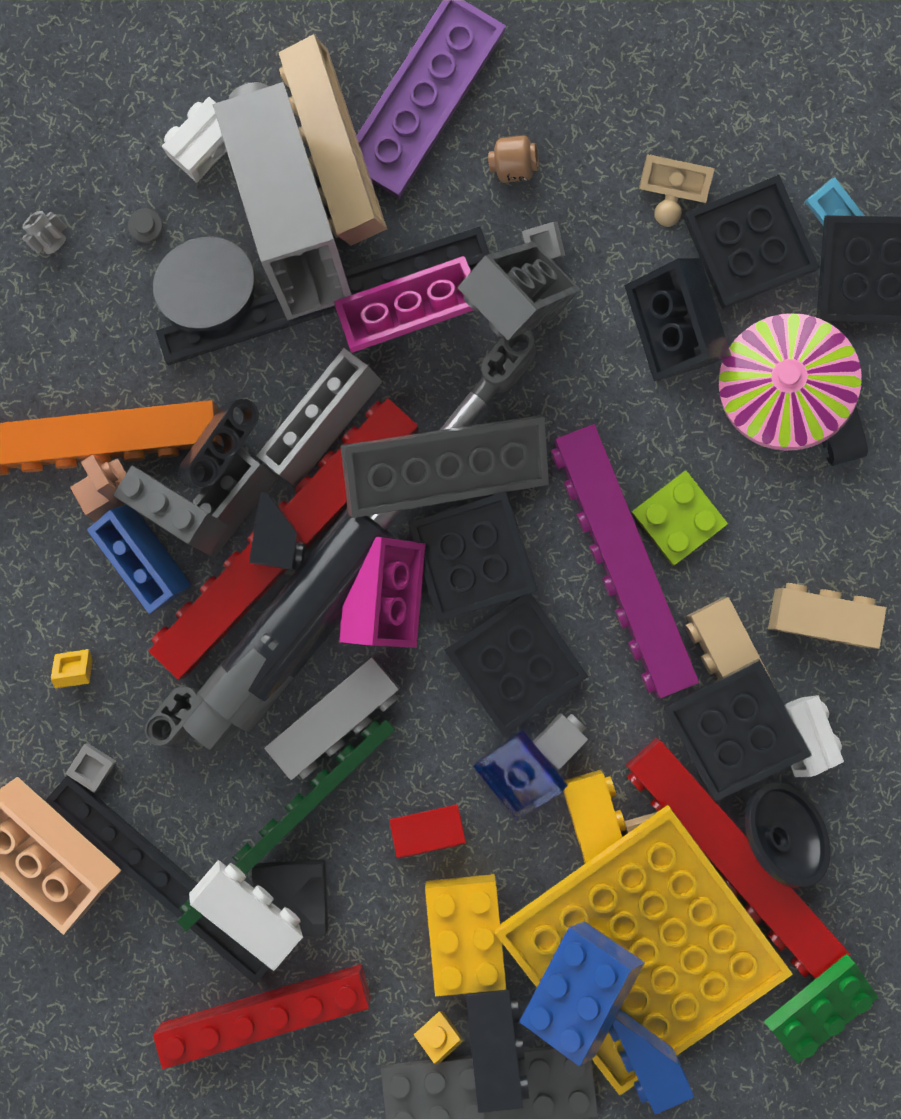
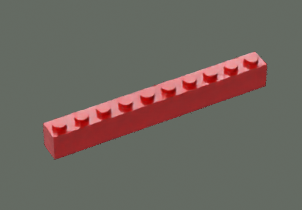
[148,398,419,680]

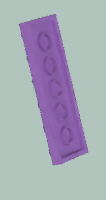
[356,0,506,199]

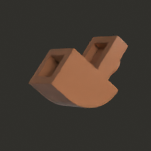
[70,455,126,522]

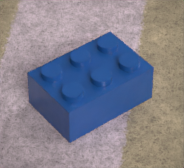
[519,921,645,1067]

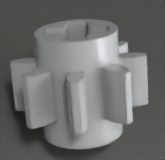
[22,211,67,254]

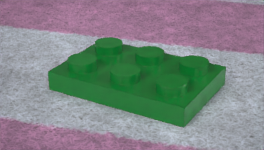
[764,954,879,1064]

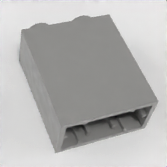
[212,82,351,320]

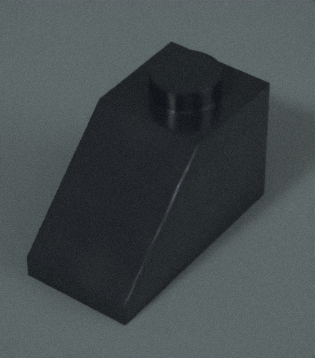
[249,492,306,570]

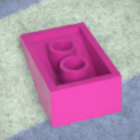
[339,537,425,648]

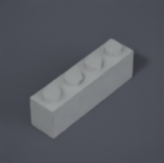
[256,348,383,487]
[264,657,400,780]

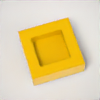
[51,649,92,689]
[414,1011,465,1064]

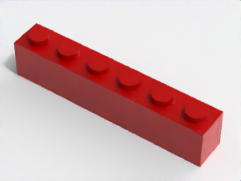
[153,964,371,1070]

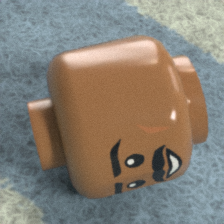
[488,135,539,183]

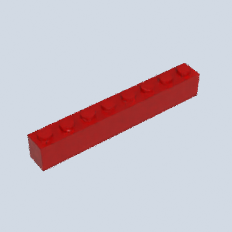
[625,738,851,979]

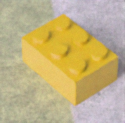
[425,874,506,997]

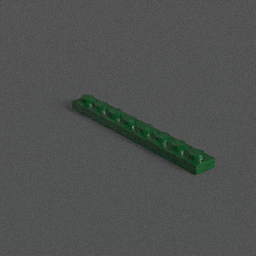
[176,719,395,932]

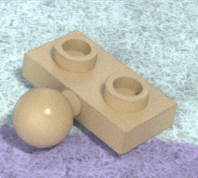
[639,154,715,227]

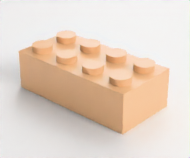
[0,777,121,935]

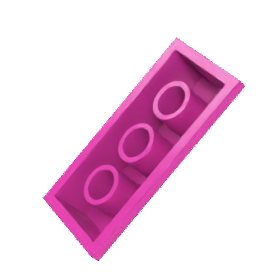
[334,256,473,353]

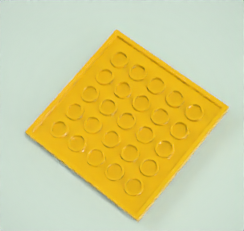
[495,805,793,1095]

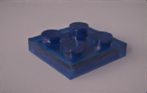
[473,730,568,820]

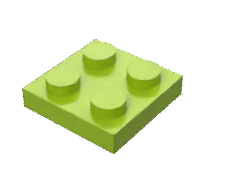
[630,470,728,566]

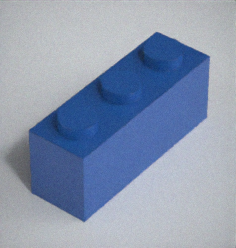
[87,504,192,614]

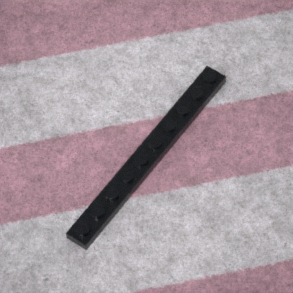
[156,226,490,366]

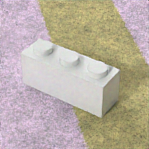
[189,860,303,971]

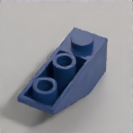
[609,1009,694,1115]

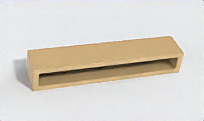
[278,34,387,246]

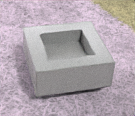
[522,222,565,259]
[65,743,117,792]

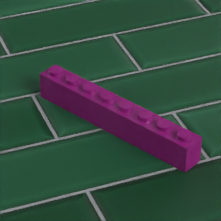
[550,424,699,698]

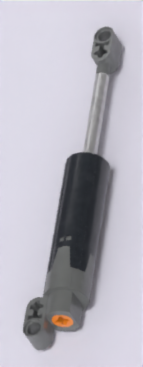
[145,330,537,751]

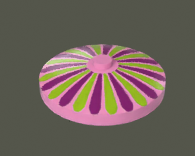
[719,314,862,451]

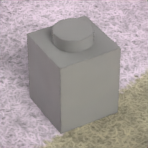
[532,713,588,769]

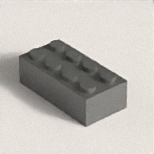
[457,241,581,340]

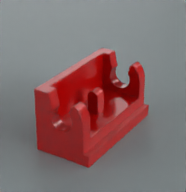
[389,804,467,859]

